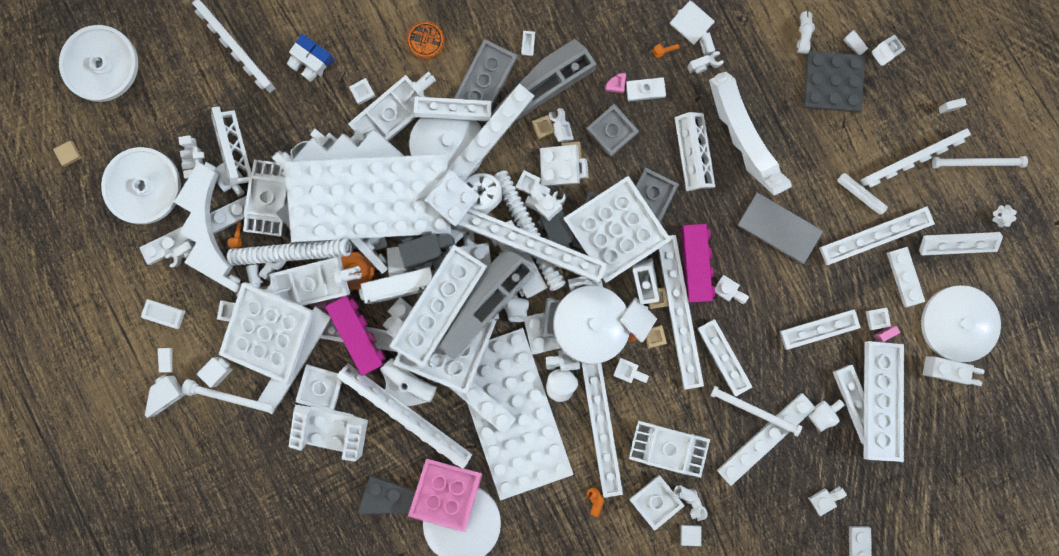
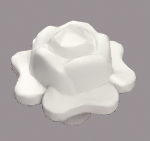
[993,205,1017,227]

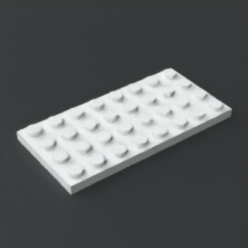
[284,154,451,242]
[467,328,573,500]

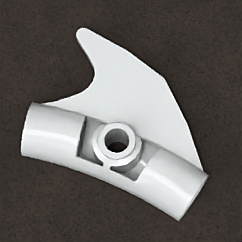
[380,358,437,406]

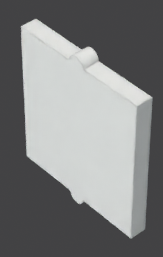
[670,0,715,45]
[620,297,657,342]

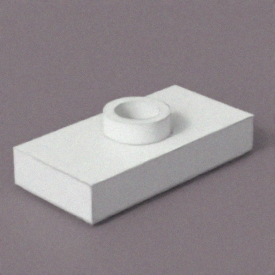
[626,77,666,102]

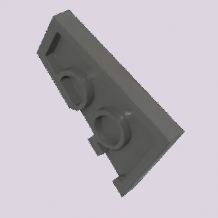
[357,475,416,514]

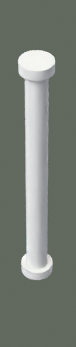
[932,156,1028,168]
[710,386,802,437]

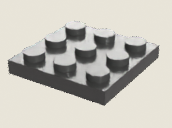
[803,51,865,113]

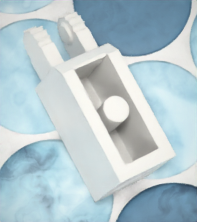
[922,357,985,386]

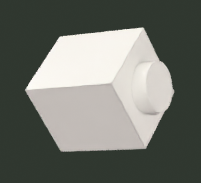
[197,357,232,388]

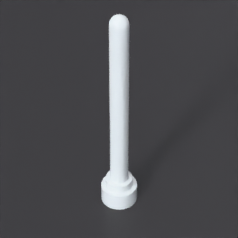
[182,379,274,412]

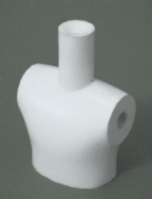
[215,163,245,197]
[504,293,529,322]
[808,399,845,432]

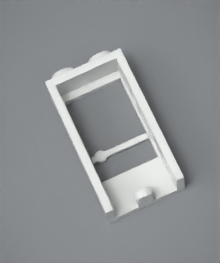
[359,267,435,304]

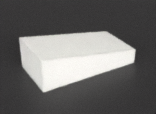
[843,30,868,55]
[521,31,535,56]
[158,348,172,372]

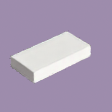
[141,299,185,329]

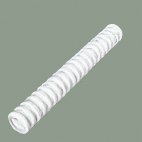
[494,171,566,291]
[227,239,351,266]

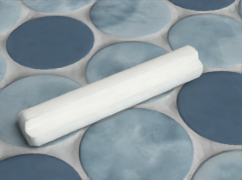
[837,173,888,215]

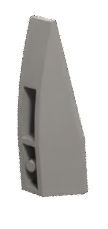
[491,39,597,122]
[440,248,536,360]

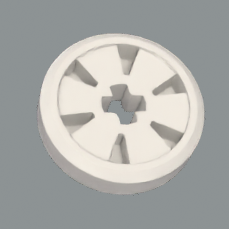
[465,173,502,213]

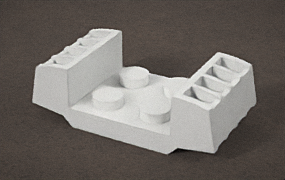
[243,160,288,236]
[289,405,368,461]
[629,420,710,478]

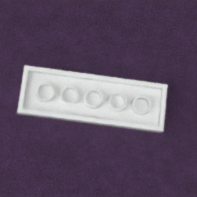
[389,245,487,367]
[864,341,904,462]

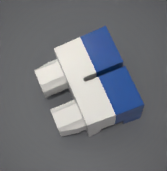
[287,34,335,82]

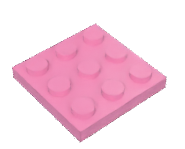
[408,459,482,533]

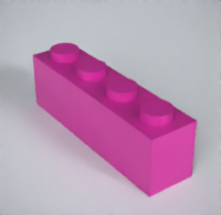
[681,224,715,303]
[325,296,386,376]

